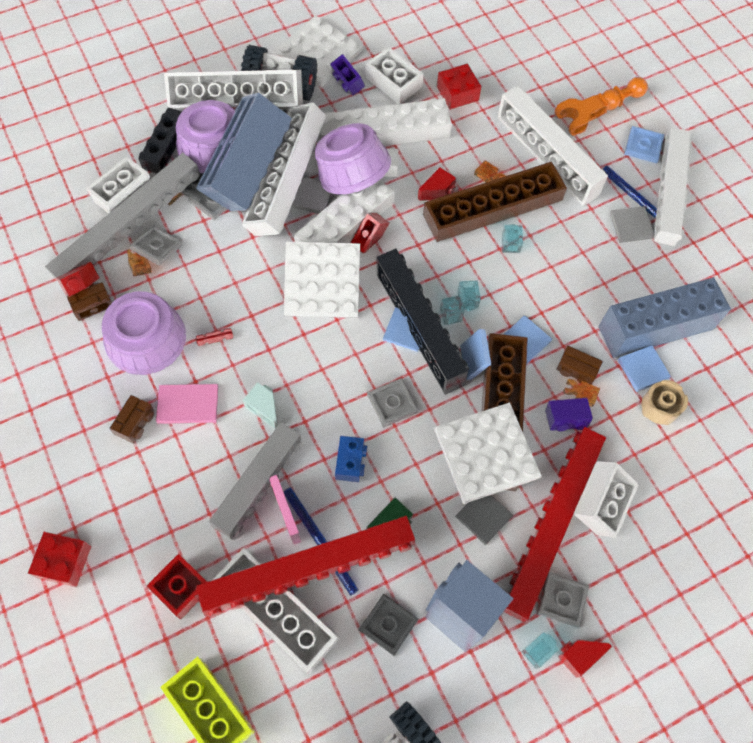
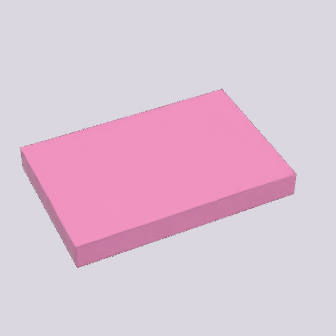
[156,384,218,424]
[269,475,301,545]

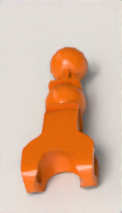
[554,77,648,136]

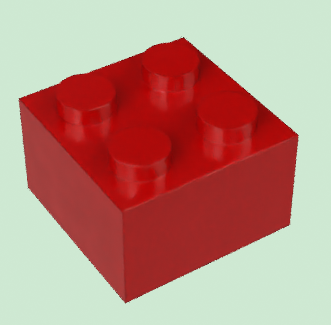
[436,63,482,110]
[27,532,92,588]
[146,553,207,619]

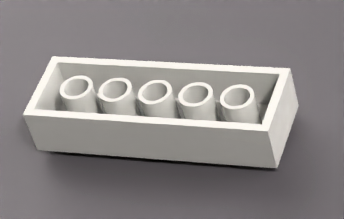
[294,180,395,243]
[213,548,338,675]

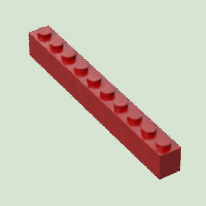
[504,427,607,622]
[196,516,416,617]

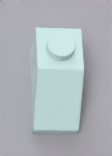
[243,382,278,428]

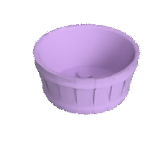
[176,100,235,173]
[315,123,391,194]
[102,291,186,375]

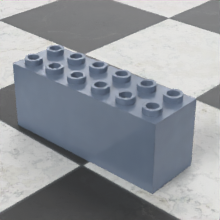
[196,92,292,211]
[598,277,731,358]
[425,560,514,652]

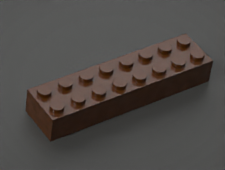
[423,161,567,242]
[481,333,528,491]

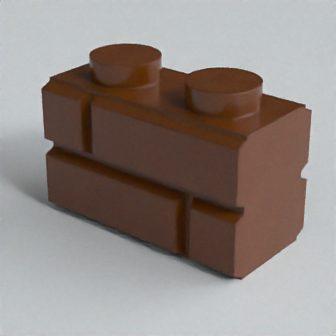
[67,282,112,321]
[556,345,603,385]
[109,395,154,443]

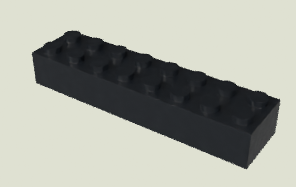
[376,248,469,395]

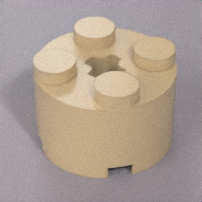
[641,380,688,425]

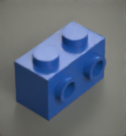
[335,436,367,482]

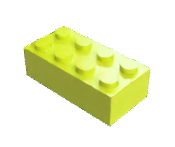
[160,656,255,743]

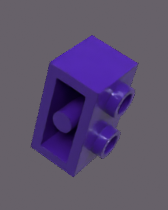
[330,54,365,96]
[545,398,593,432]

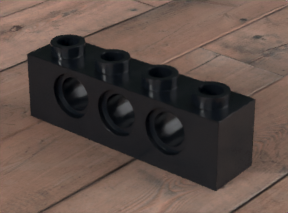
[138,107,182,174]

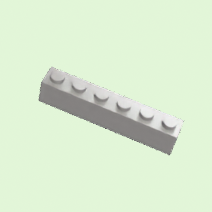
[208,422,302,540]

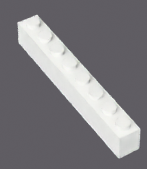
[654,127,692,246]

